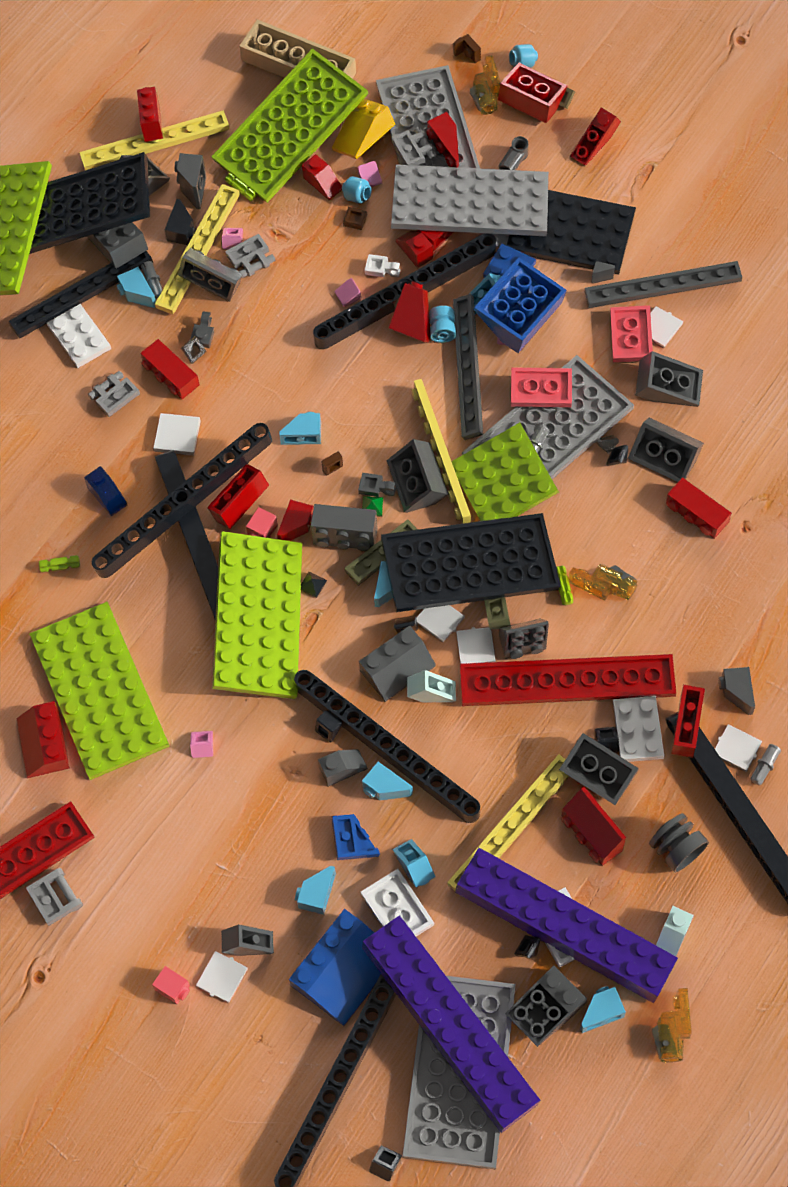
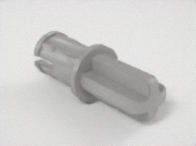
[141,261,162,298]
[530,425,550,453]
[750,744,781,785]

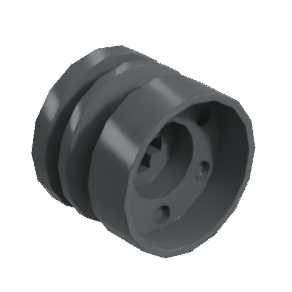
[649,813,709,873]

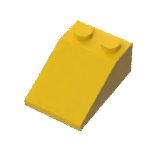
[332,99,395,159]

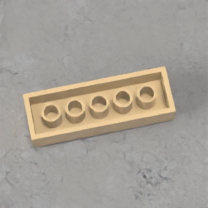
[239,20,356,79]

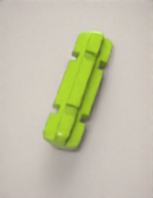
[225,173,257,201]
[39,555,80,573]
[556,566,573,606]

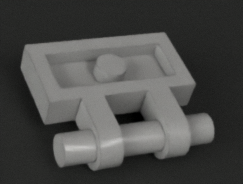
[391,127,437,166]
[225,234,276,278]
[88,371,140,417]

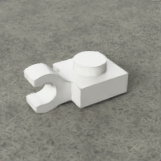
[364,254,401,277]

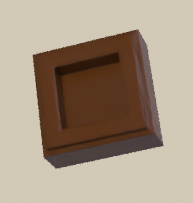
[343,207,367,230]
[321,451,343,476]

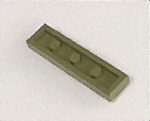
[345,519,418,585]

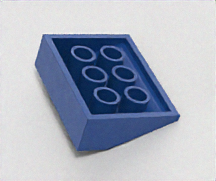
[473,258,567,353]
[289,908,381,1026]

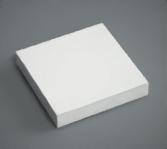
[154,413,201,456]

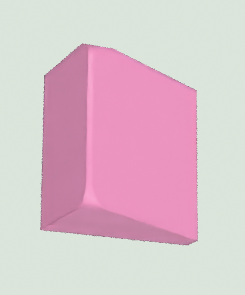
[357,161,382,187]
[222,228,243,249]
[335,278,361,307]
[190,731,213,758]

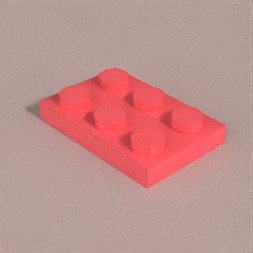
[610,306,653,363]
[511,367,572,408]

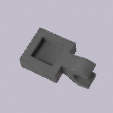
[190,311,214,348]
[358,472,396,497]

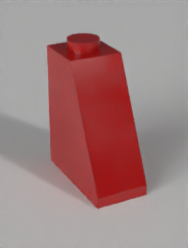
[389,281,430,342]

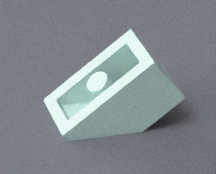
[407,670,456,703]
[656,906,694,956]

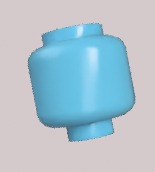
[509,44,538,68]
[342,176,372,204]

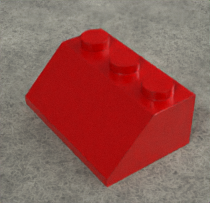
[498,63,568,123]
[16,701,70,778]
[561,786,626,866]

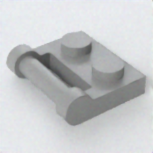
[26,868,83,926]

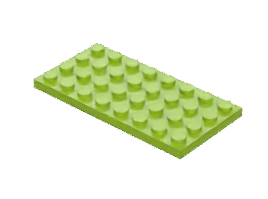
[211,48,368,203]
[0,161,52,295]
[212,531,302,699]
[29,601,170,780]

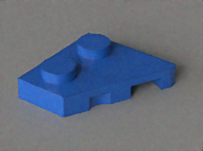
[332,814,380,860]

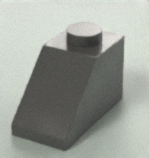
[718,667,755,715]
[318,749,368,787]
[221,924,274,956]

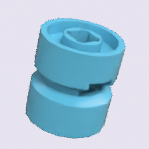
[429,306,456,343]

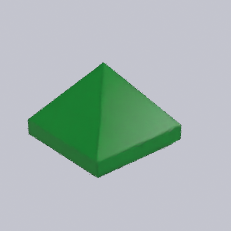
[362,496,383,517]

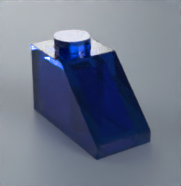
[84,466,128,516]

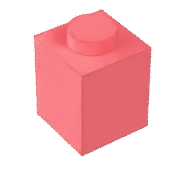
[246,507,278,538]
[152,966,190,1004]

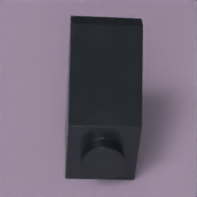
[164,199,196,246]

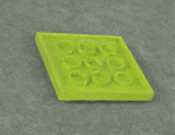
[451,422,559,521]

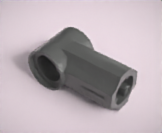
[499,136,529,170]

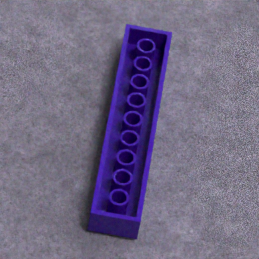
[455,847,678,1003]
[362,915,541,1133]

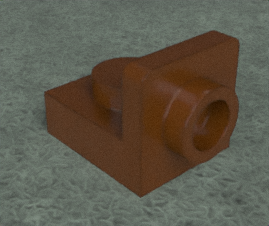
[453,34,481,63]

